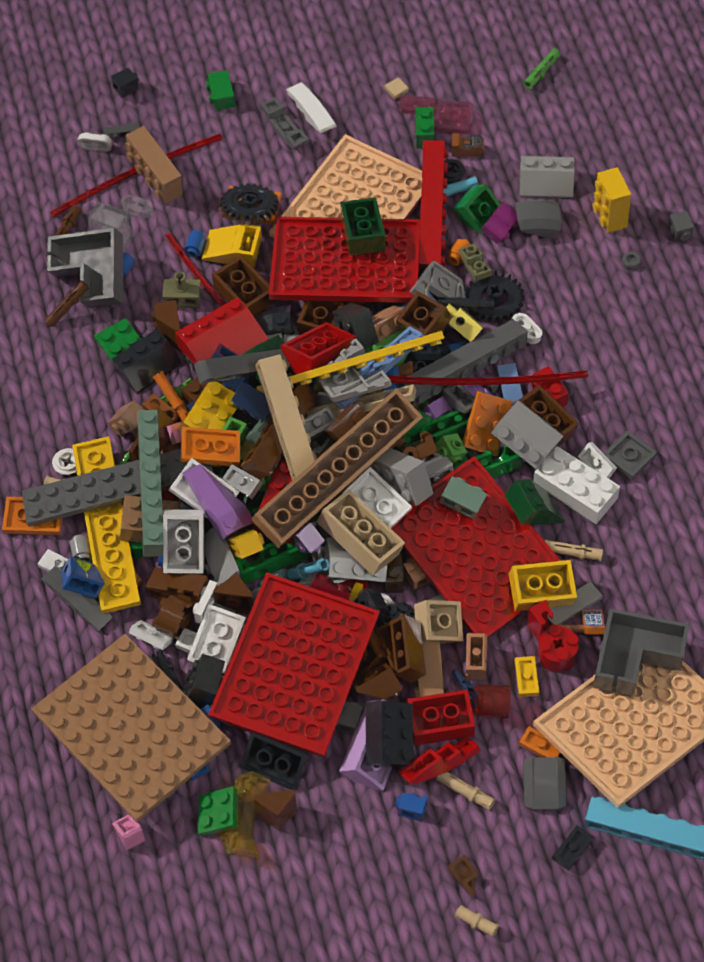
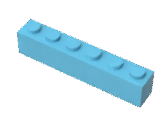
[584,797,704,860]

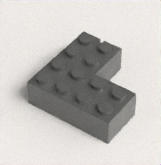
[47,228,123,308]
[593,608,690,696]

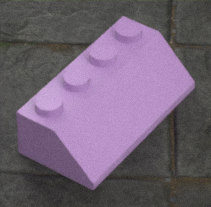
[339,699,392,791]

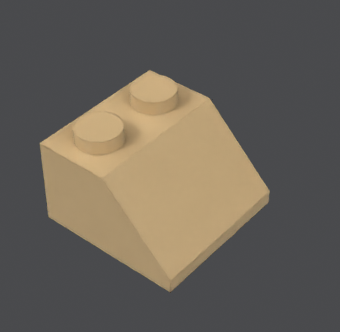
[414,600,463,644]

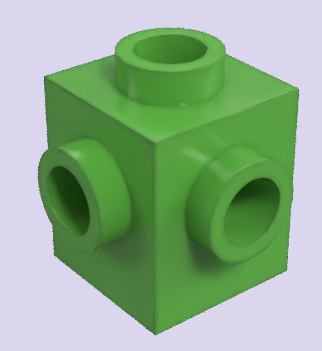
[435,433,467,465]

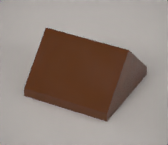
[213,574,254,615]
[253,790,297,832]

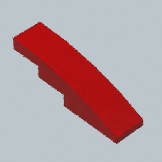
[398,736,480,785]

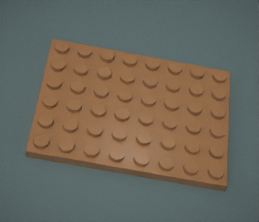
[31,634,231,823]

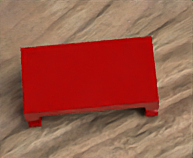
[528,600,553,641]

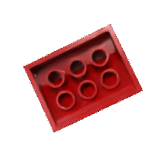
[175,297,268,364]

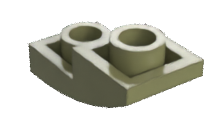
[459,244,492,281]

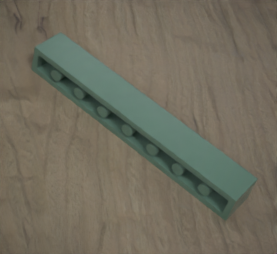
[137,410,164,557]

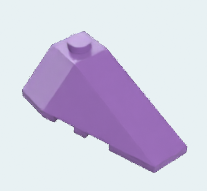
[182,464,253,541]

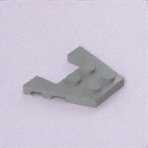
[410,261,468,324]
[316,339,392,403]

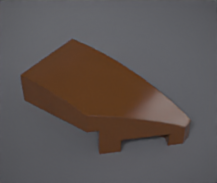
[446,855,478,898]

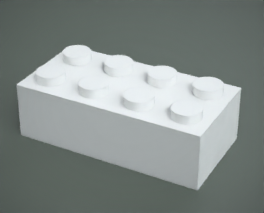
[534,446,620,524]

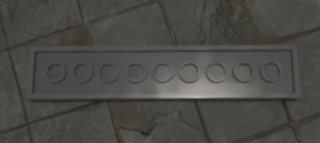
[22,449,214,527]

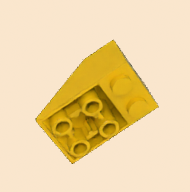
[202,224,262,268]

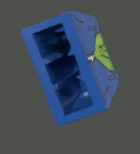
[61,556,105,598]

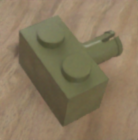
[162,271,202,308]

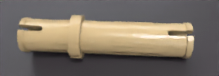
[545,539,603,562]
[436,772,495,811]

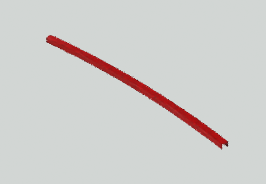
[50,133,223,218]
[164,231,226,307]
[387,370,589,385]

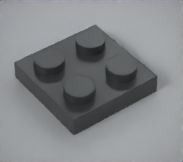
[604,430,657,480]

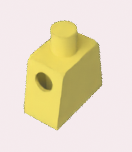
[446,304,483,342]

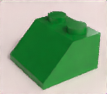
[452,184,500,235]

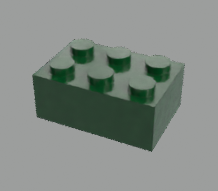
[340,197,386,255]

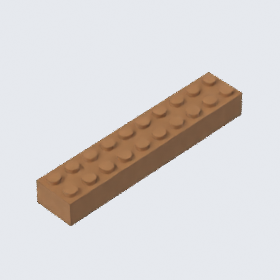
[251,388,423,548]

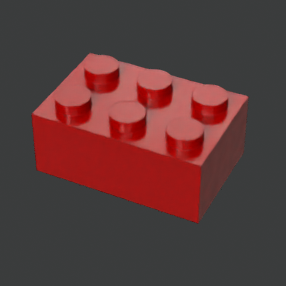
[407,689,475,746]

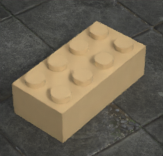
[317,489,405,576]

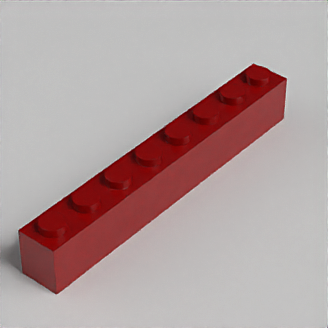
[419,141,448,273]

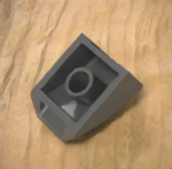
[515,200,562,239]
[523,757,566,809]

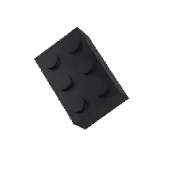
[365,701,414,768]

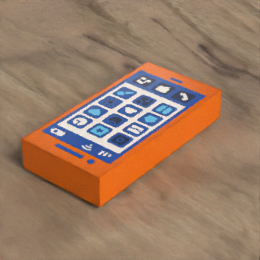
[582,610,605,635]

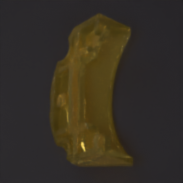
[219,771,270,858]

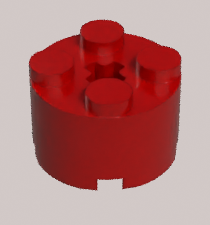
[538,624,579,672]

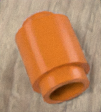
[447,239,471,266]

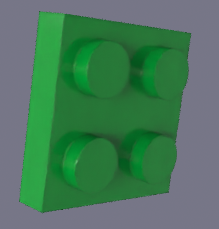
[94,318,141,364]
[198,786,238,836]

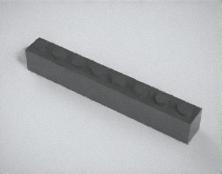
[399,319,528,407]

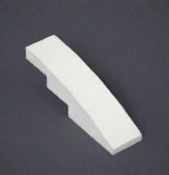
[287,82,336,133]

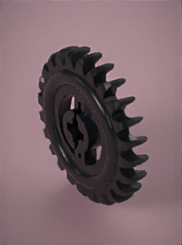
[220,183,279,225]
[465,270,525,323]

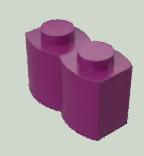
[480,201,518,244]

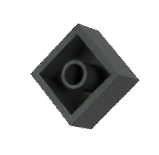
[332,303,379,350]
[182,653,225,709]

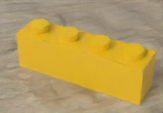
[226,529,265,558]

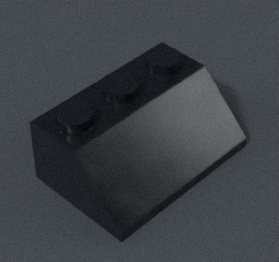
[112,329,181,394]
[240,732,313,791]

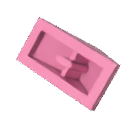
[112,815,145,850]

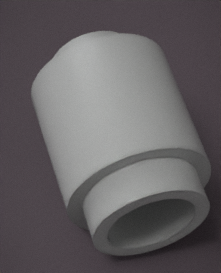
[70,535,92,562]

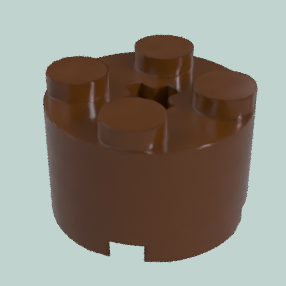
[152,594,195,640]

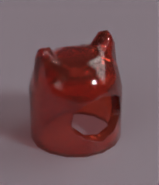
[472,684,511,719]

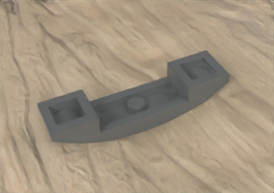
[260,97,309,149]

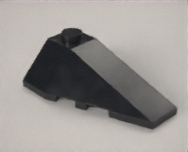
[253,305,294,338]

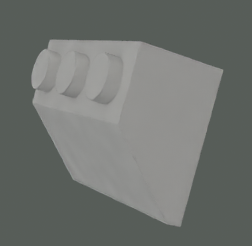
[519,156,574,199]
[491,400,563,469]
[204,527,240,585]
[323,538,387,582]

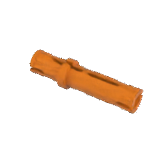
[153,371,189,421]

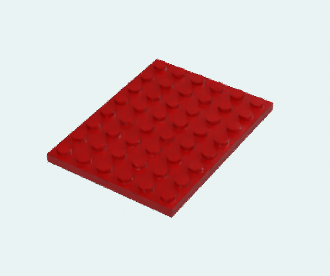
[269,216,420,303]
[391,456,561,638]
[208,573,380,758]

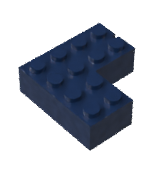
[210,343,270,421]

